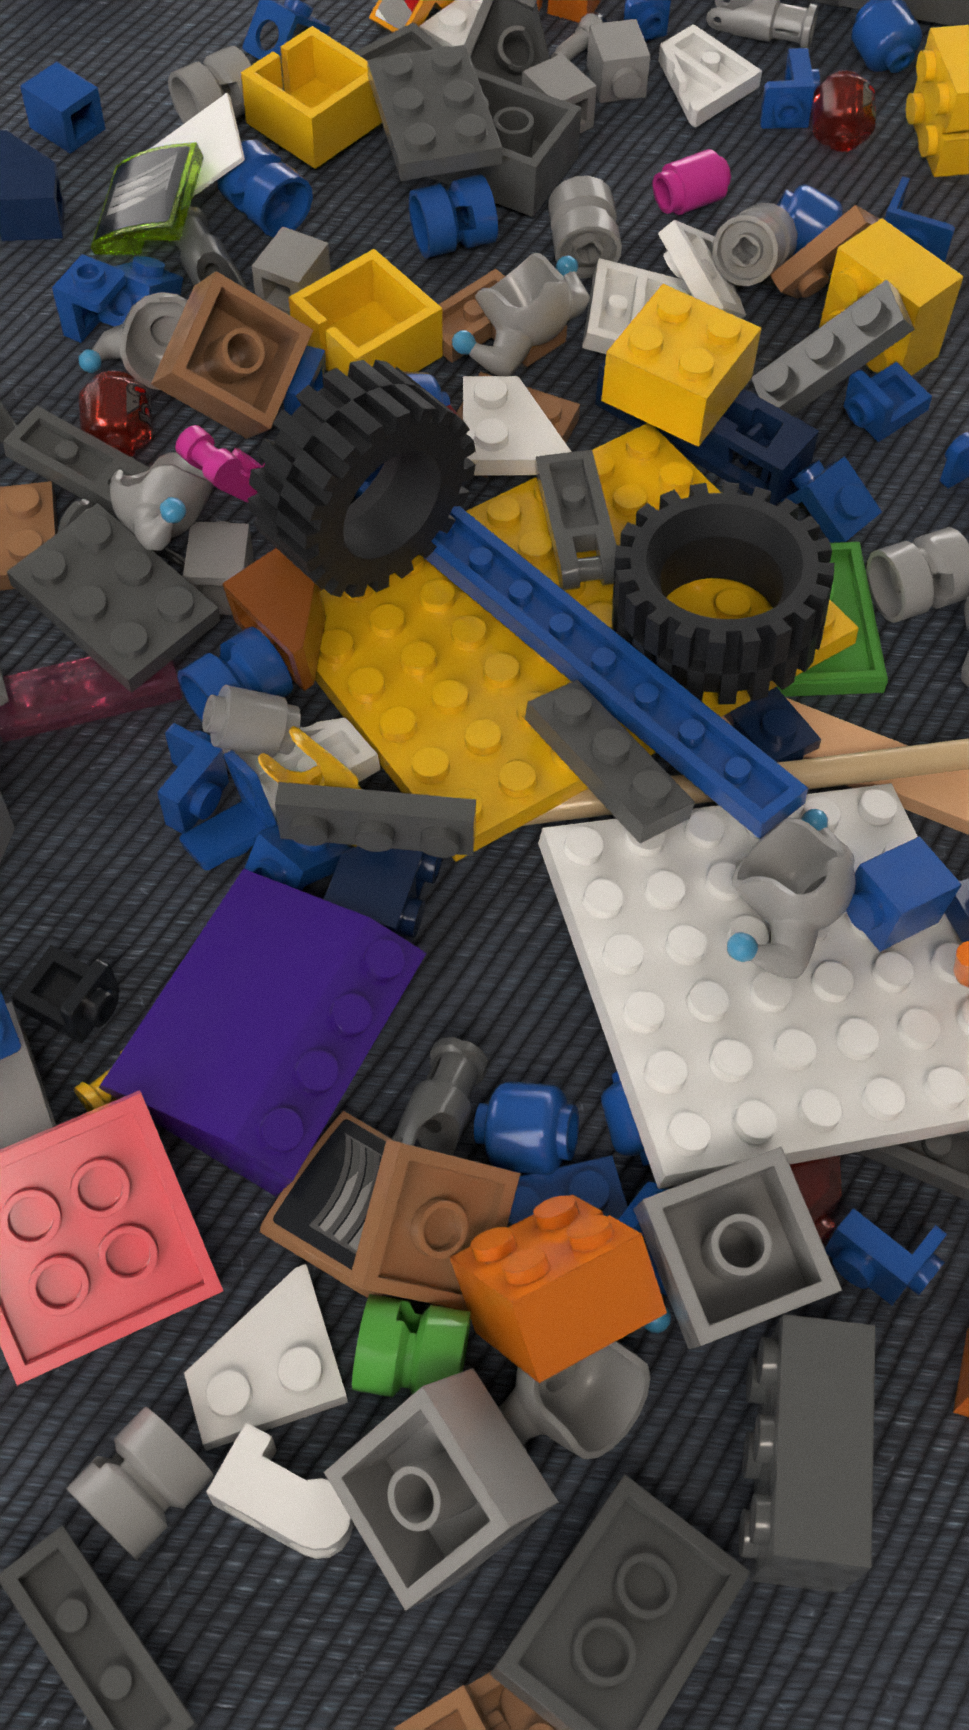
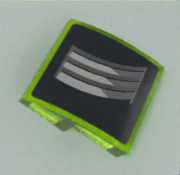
[90,142,204,255]

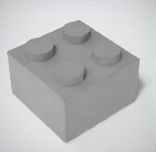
[633,1146,842,1349]
[324,1368,558,1611]

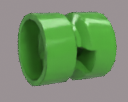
[352,1294,472,1397]

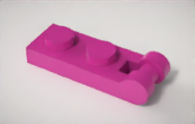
[175,425,265,503]

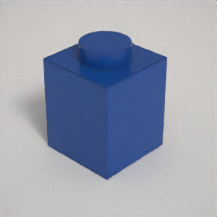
[20,62,106,154]
[846,836,962,952]

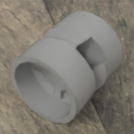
[168,46,251,124]
[548,176,622,278]
[712,203,798,286]
[866,527,969,623]
[66,1407,214,1560]

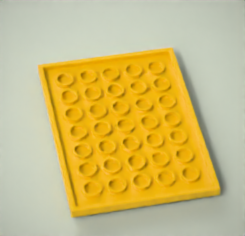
[315,423,859,862]

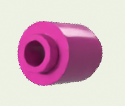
[653,149,731,215]

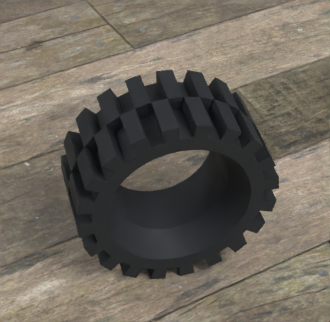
[248,360,476,598]
[612,482,835,705]

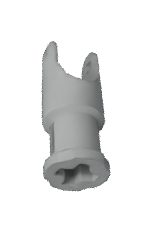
[706,0,819,50]

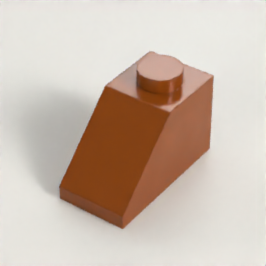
[222,548,326,691]

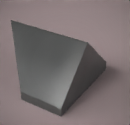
[464,0,550,86]

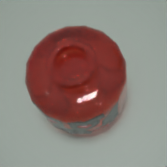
[812,71,876,152]
[79,371,153,457]

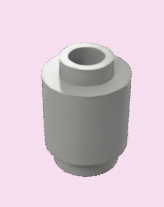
[202,685,301,758]

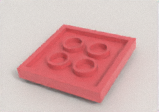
[0,1090,223,1385]

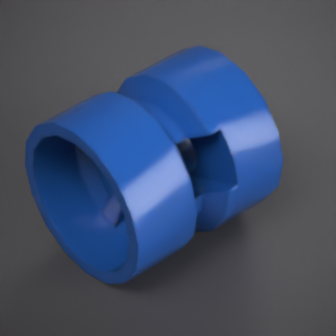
[217,139,313,238]
[409,174,498,259]
[177,627,293,722]

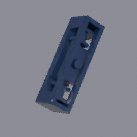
[595,359,819,506]

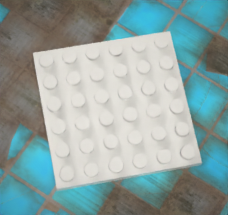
[538,783,969,1189]

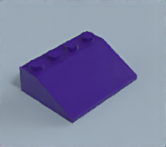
[99,869,427,1197]

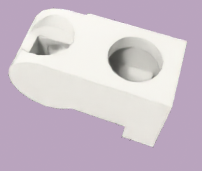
[206,1422,353,1559]

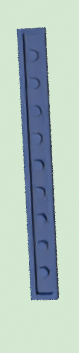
[355,464,808,839]

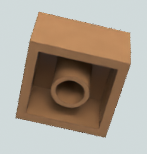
[151,271,313,439]

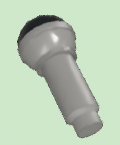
[551,12,608,61]

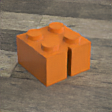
[450,1194,667,1383]

